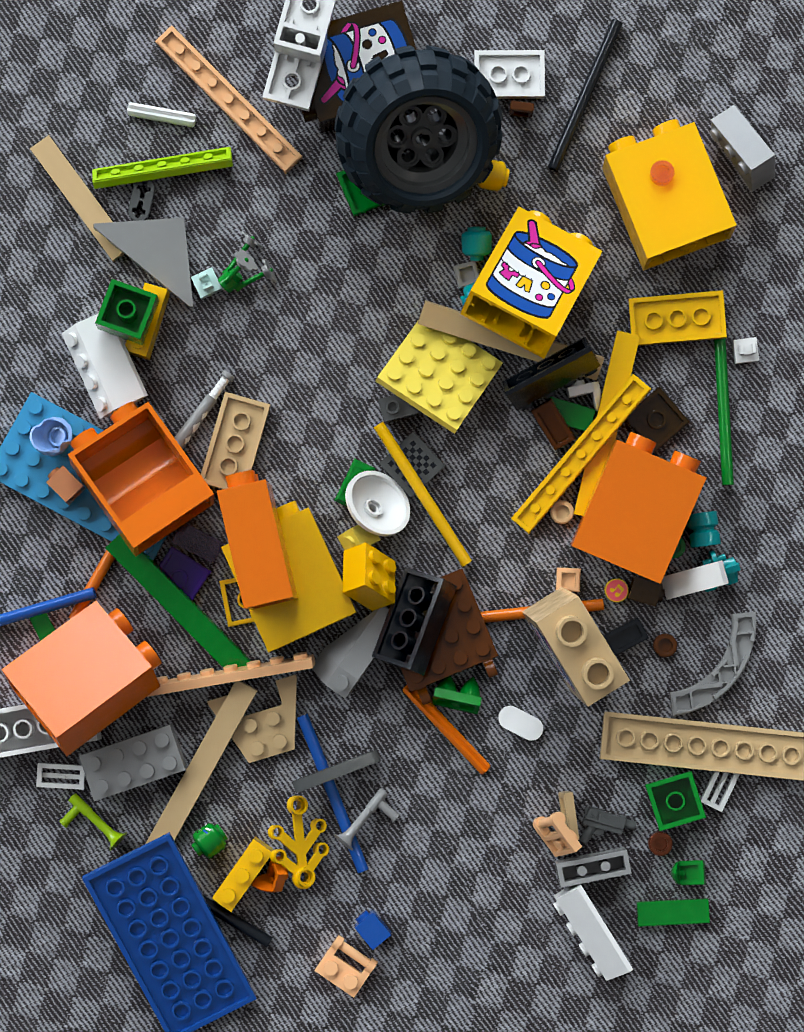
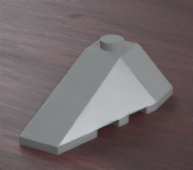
[312,606,389,699]

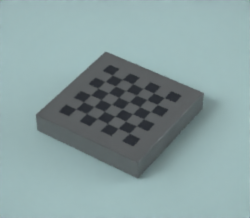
[379,431,445,498]

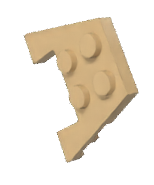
[207,675,297,763]

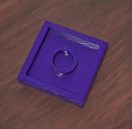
[159,546,211,601]

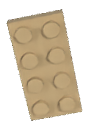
[201,392,271,489]

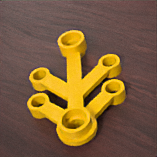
[268,795,329,889]

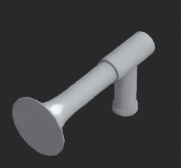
[334,788,400,851]

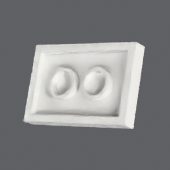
[474,50,545,99]

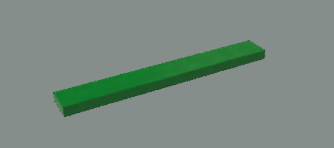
[105,534,251,667]

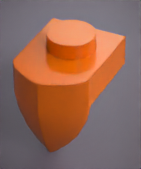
[251,856,288,893]

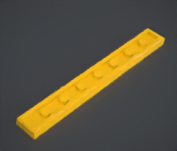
[574,331,640,516]
[511,374,652,534]

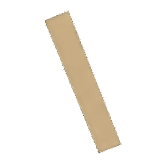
[30,135,124,262]

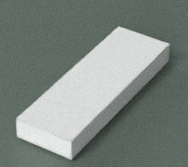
[662,560,729,600]

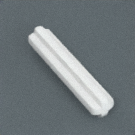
[127,102,196,127]

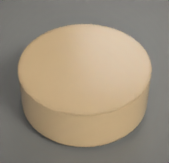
[550,500,574,524]

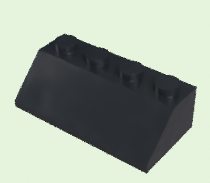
[502,337,601,411]
[372,567,457,676]

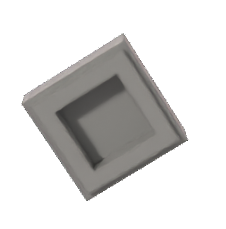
[453,261,479,290]

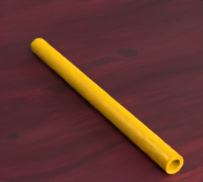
[373,421,472,567]

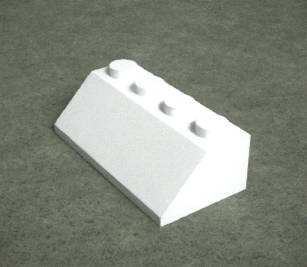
[61,314,148,419]
[553,884,633,981]

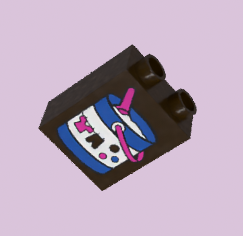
[291,0,417,133]

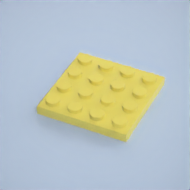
[375,321,503,434]

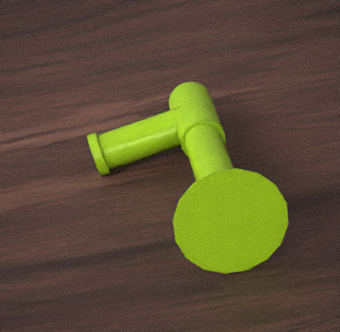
[59,793,127,851]

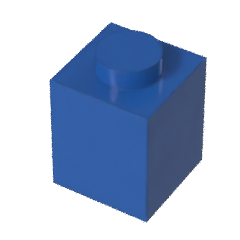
[354,910,391,950]

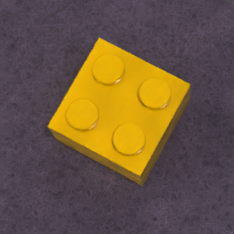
[342,542,396,611]

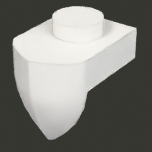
[566,380,601,411]

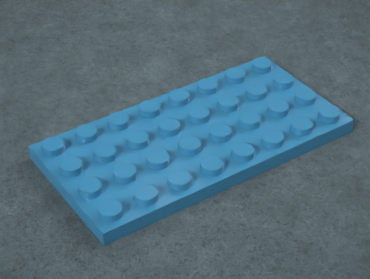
[0,392,168,561]

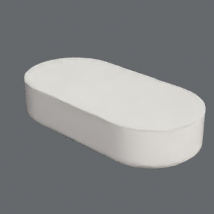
[498,706,543,741]

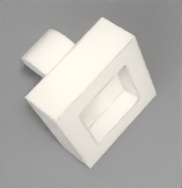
[732,337,759,364]

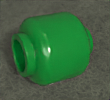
[191,823,228,859]

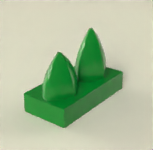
[432,677,482,714]

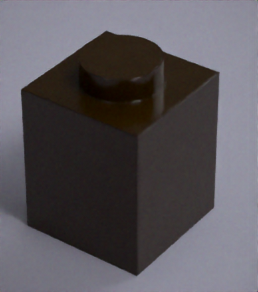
[627,574,665,607]

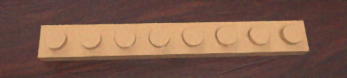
[147,652,315,697]

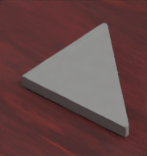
[93,217,193,308]

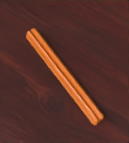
[403,685,491,774]

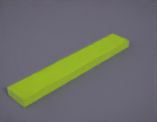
[92,147,233,189]

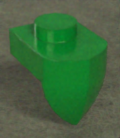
[670,860,706,885]

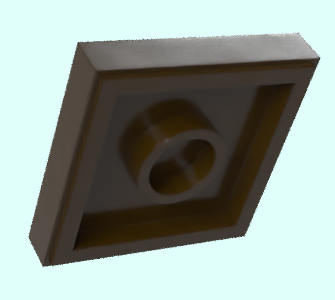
[625,387,690,453]

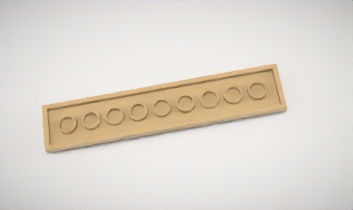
[599,712,804,781]

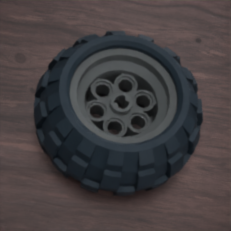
[334,45,503,214]

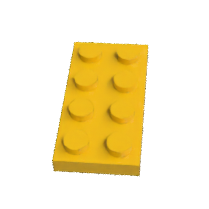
[629,290,727,346]

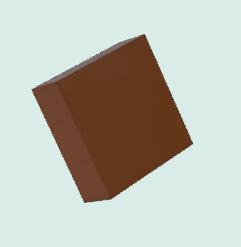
[509,101,534,118]

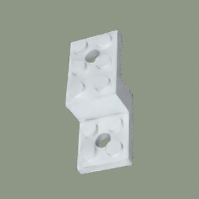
[263,0,337,112]

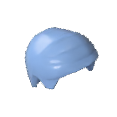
[30,417,72,456]

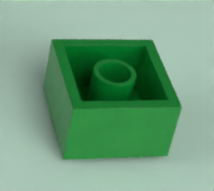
[95,279,159,345]
[645,771,706,831]

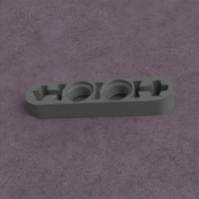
[292,749,381,793]

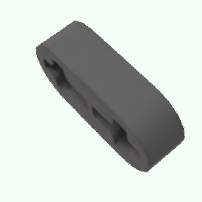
[128,180,156,221]

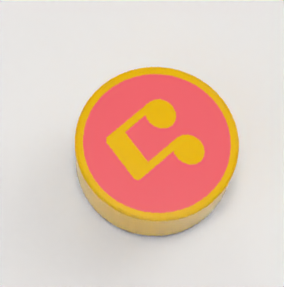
[604,579,629,602]

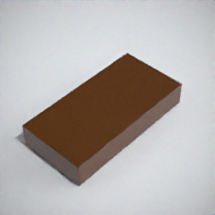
[531,398,576,451]

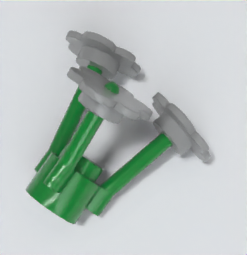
[218,231,277,293]

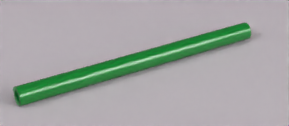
[714,338,734,486]

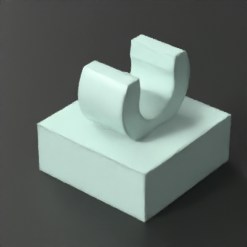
[191,267,223,300]

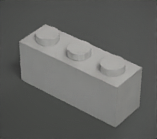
[554,847,632,888]

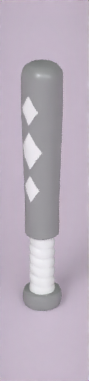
[174,370,235,449]

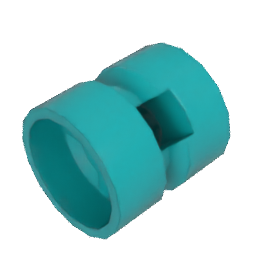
[687,511,721,548]

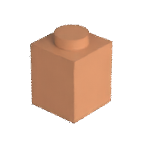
[46,466,86,505]

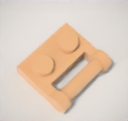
[533,812,582,857]
[315,935,378,998]

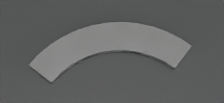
[669,611,757,716]

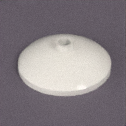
[345,471,410,536]

